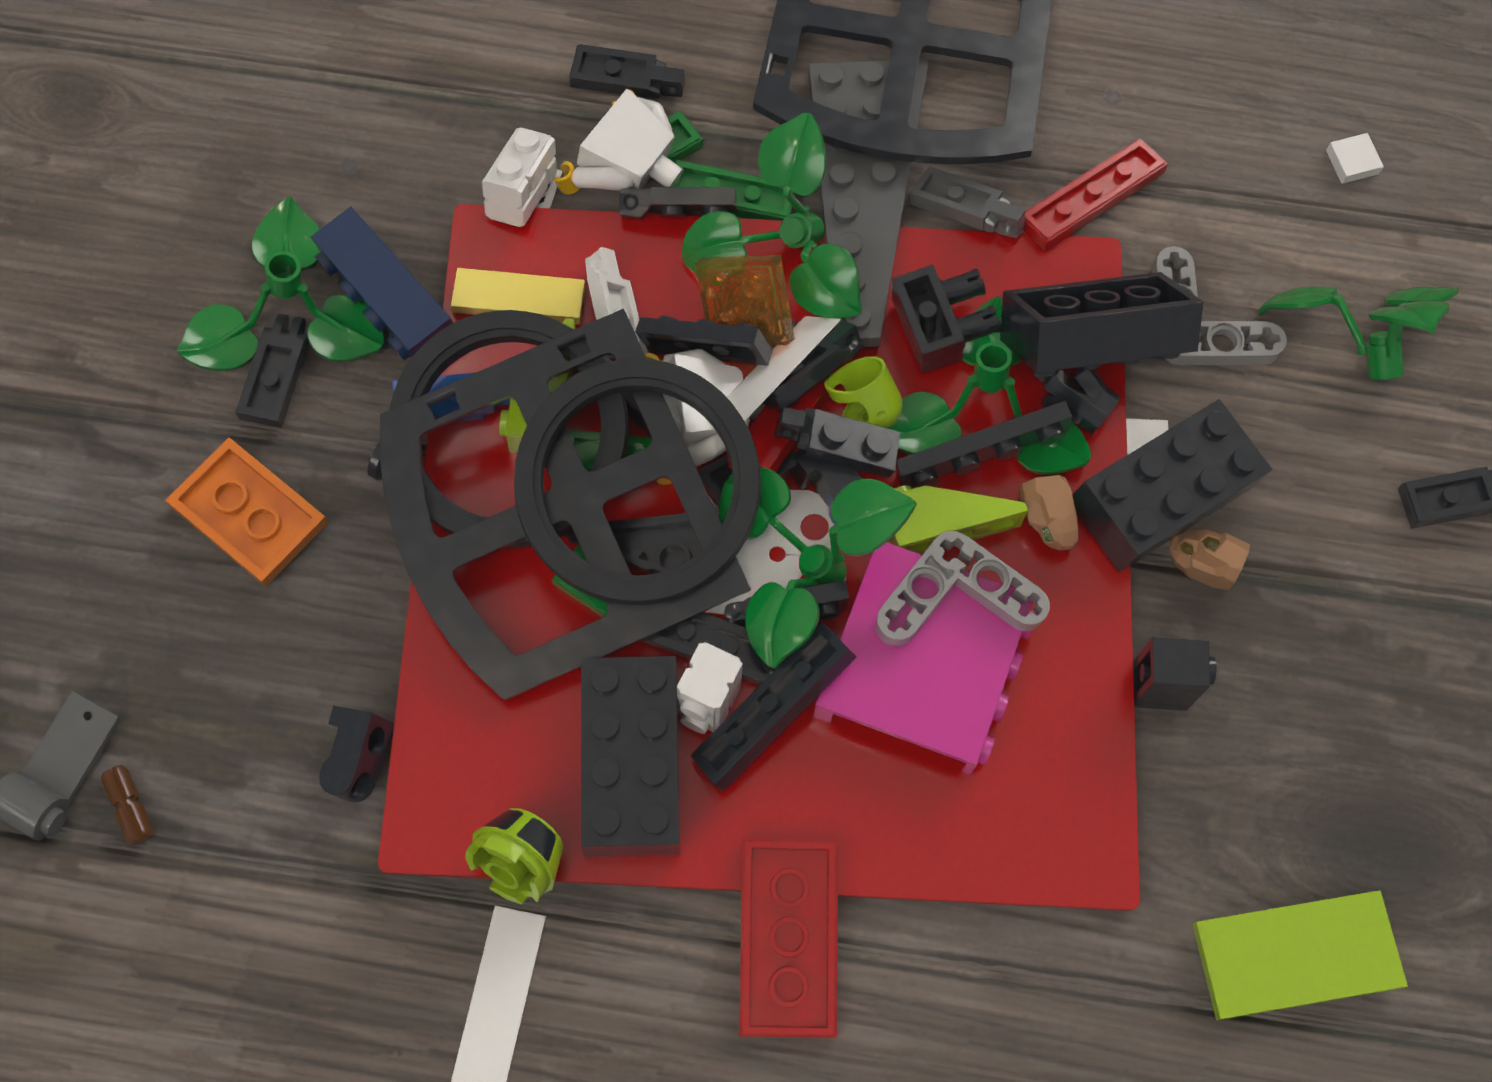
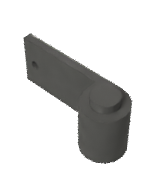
[0,691,122,841]

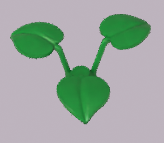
[681,113,862,318]
[177,196,384,371]
[1259,286,1459,380]
[888,296,1091,475]
[718,467,917,669]

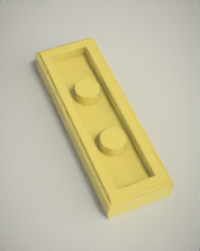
[451,268,586,325]

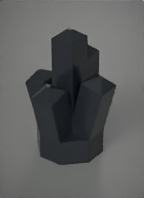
[1033,368,1121,435]

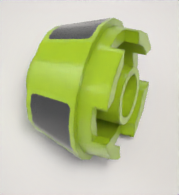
[465,808,563,904]

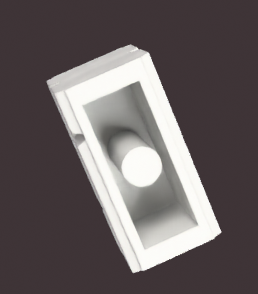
[482,127,557,227]
[677,642,743,734]

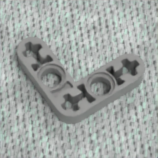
[1152,246,1287,365]
[875,531,1050,647]

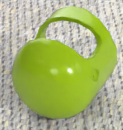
[824,356,903,429]

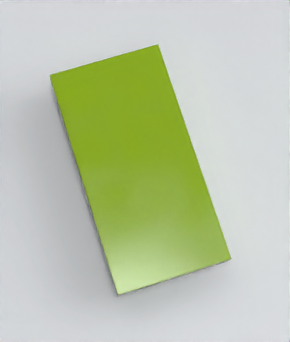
[1192,890,1408,1021]

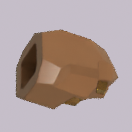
[1168,529,1250,591]

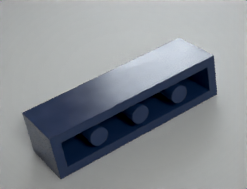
[310,206,453,361]

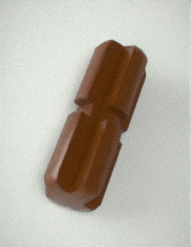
[101,765,154,845]

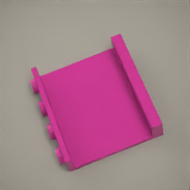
[813,542,1036,775]

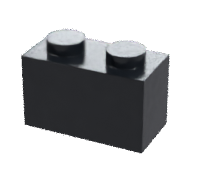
[1133,637,1217,711]

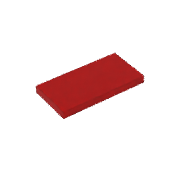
[739,838,838,1038]

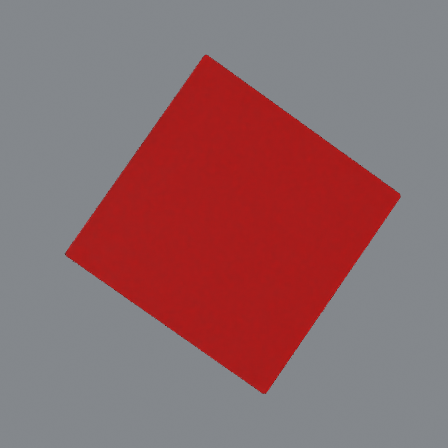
[378,204,1140,911]

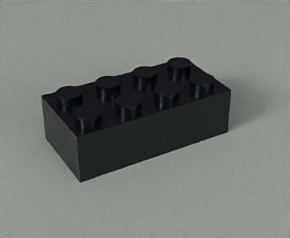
[1000,272,1204,375]
[1072,399,1273,573]
[581,656,680,857]

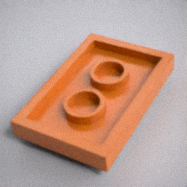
[165,437,329,587]

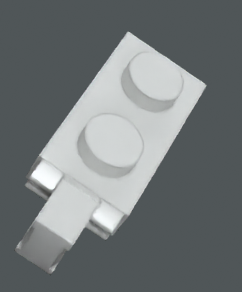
[585,247,647,359]

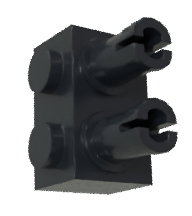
[892,264,1001,374]

